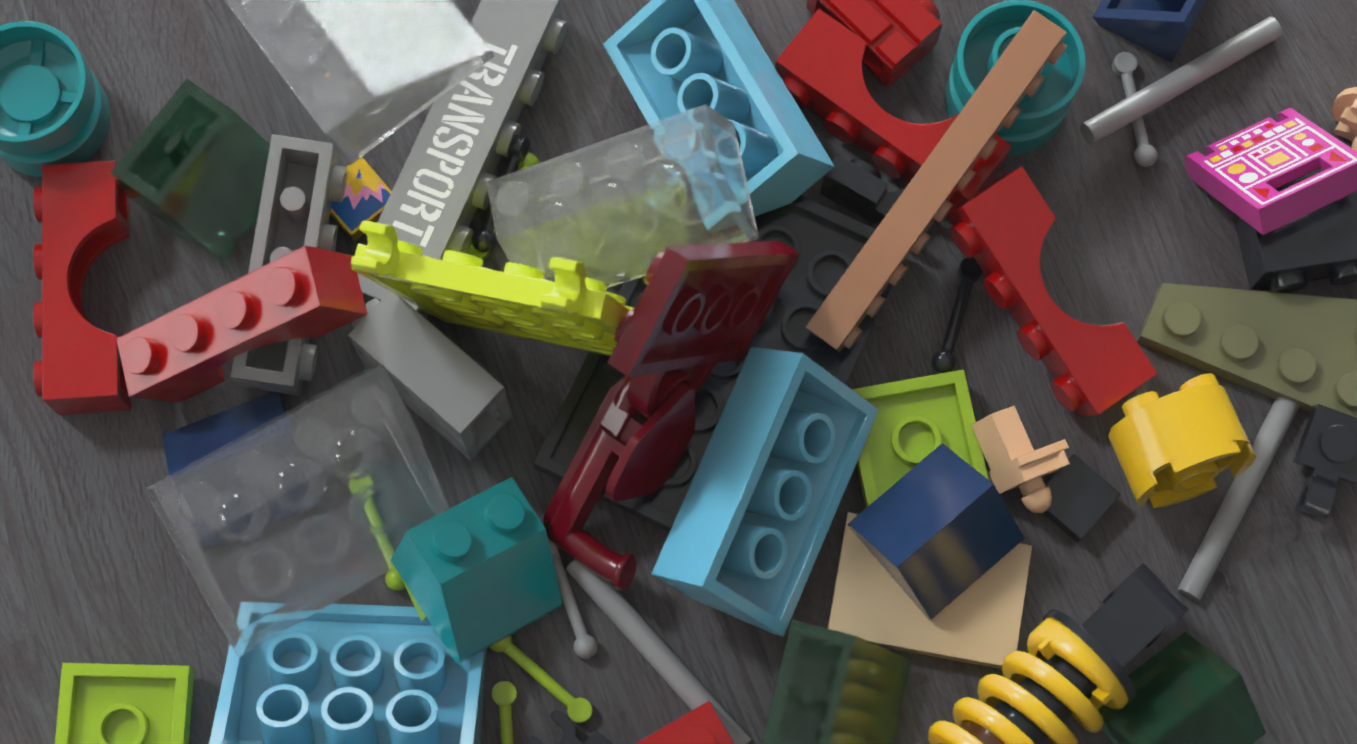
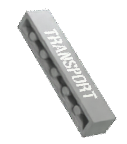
[357,0,568,319]

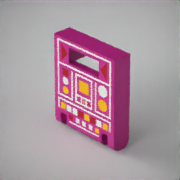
[1184,108,1357,235]

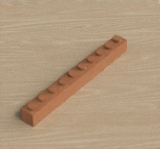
[806,10,1068,352]

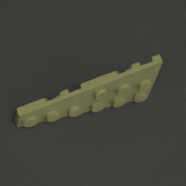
[1137,283,1357,418]

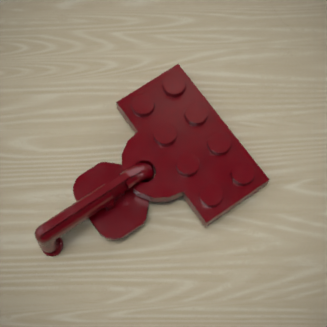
[543,241,800,590]

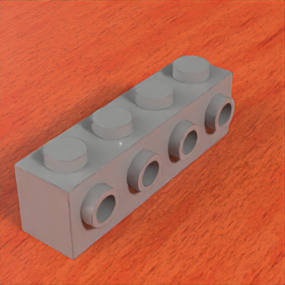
[231,134,347,396]

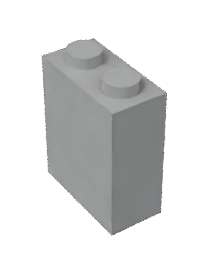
[348,291,512,461]

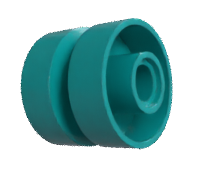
[945,0,1085,155]
[0,21,111,177]

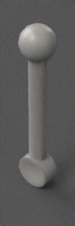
[1112,52,1158,167]
[548,538,598,659]

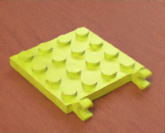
[351,221,634,356]

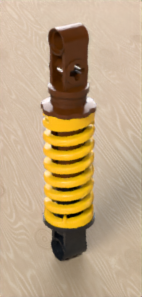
[928,563,1189,744]

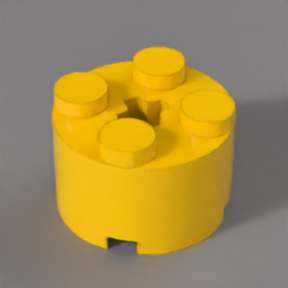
[1108,373,1256,508]

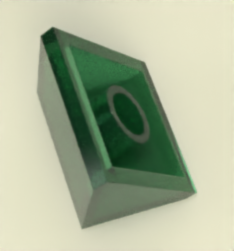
[1098,632,1266,744]

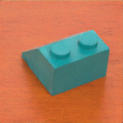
[391,477,563,665]

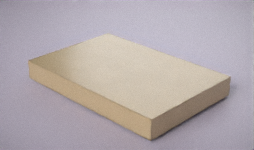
[826,512,1032,669]

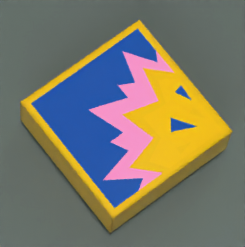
[330,156,392,242]

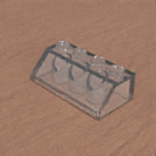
[486,104,759,288]

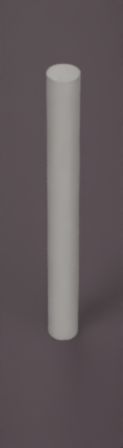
[1080,16,1282,145]
[1177,397,1300,602]
[566,559,752,744]

